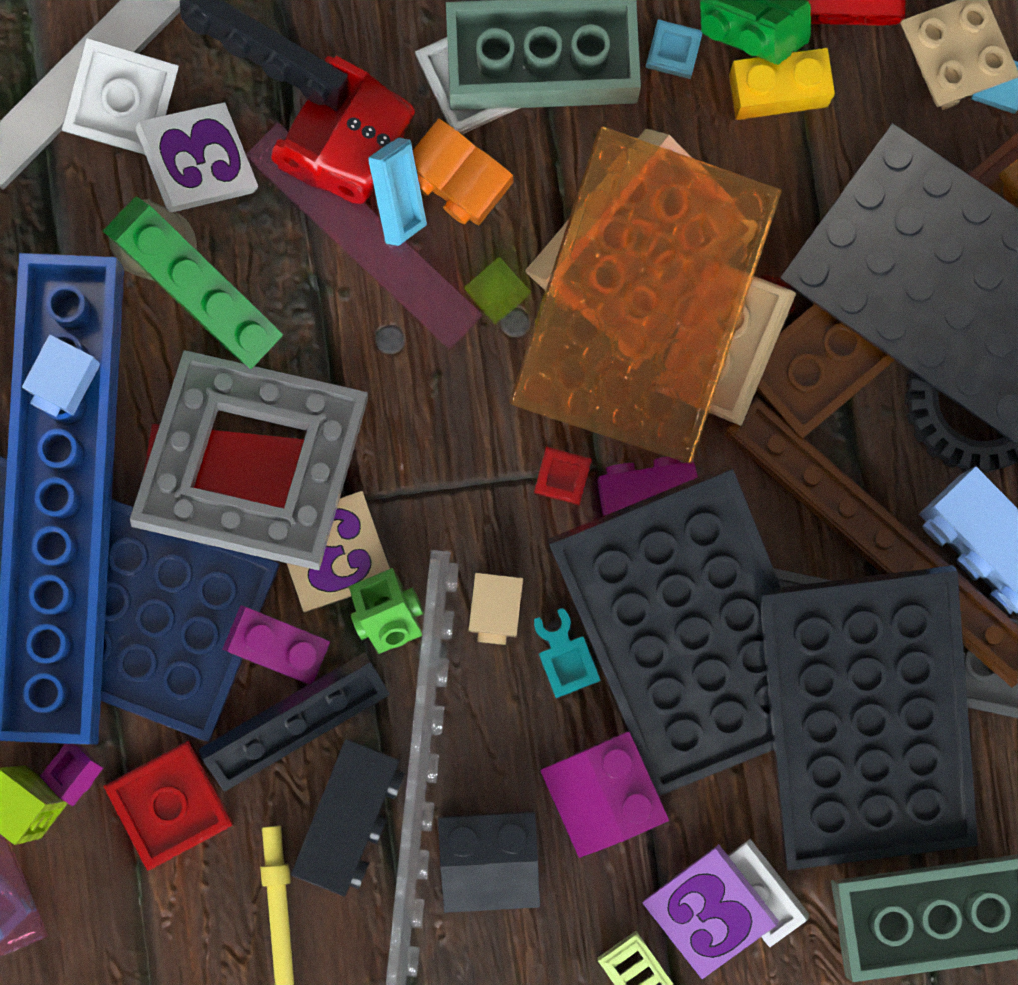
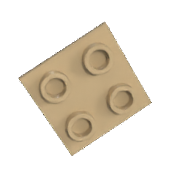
[900,0,1018,110]

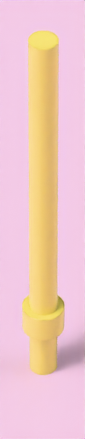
[260,826,294,985]

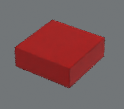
[534,446,592,506]

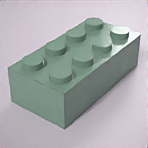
[446,0,641,110]
[831,854,1018,982]

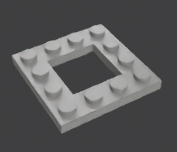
[130,350,368,570]

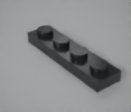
[179,0,348,111]
[198,652,390,792]

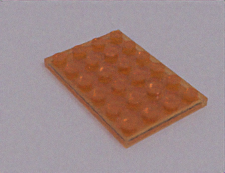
[508,126,782,464]

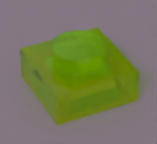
[464,257,531,325]

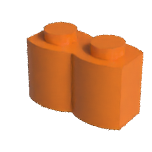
[413,118,514,226]

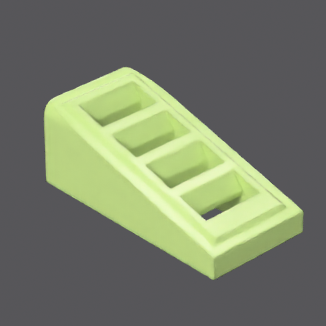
[597,931,674,985]

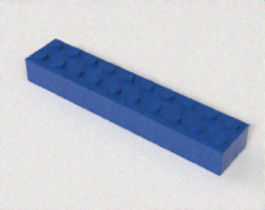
[0,253,124,744]

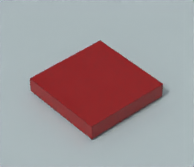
[103,741,234,871]

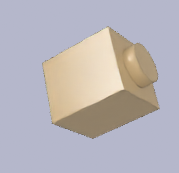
[469,573,523,645]

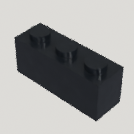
[291,739,405,897]

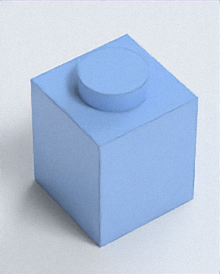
[22,334,100,417]

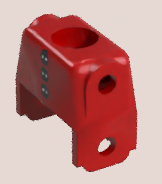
[271,56,415,204]

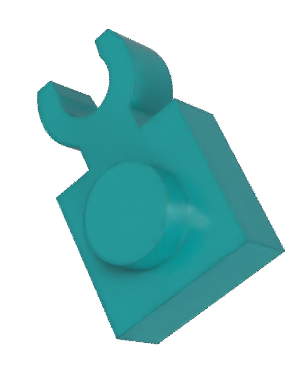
[534,608,601,698]

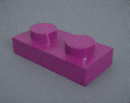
[222,605,331,684]

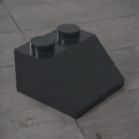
[438,811,540,913]

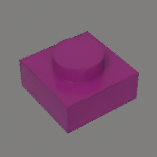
[40,744,103,806]

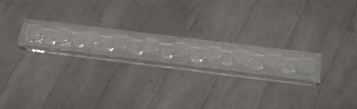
[386,550,459,985]

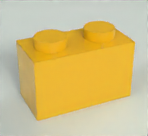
[729,48,835,120]

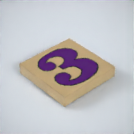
[287,491,390,613]

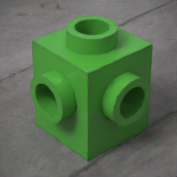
[348,568,424,654]

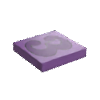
[642,844,779,979]

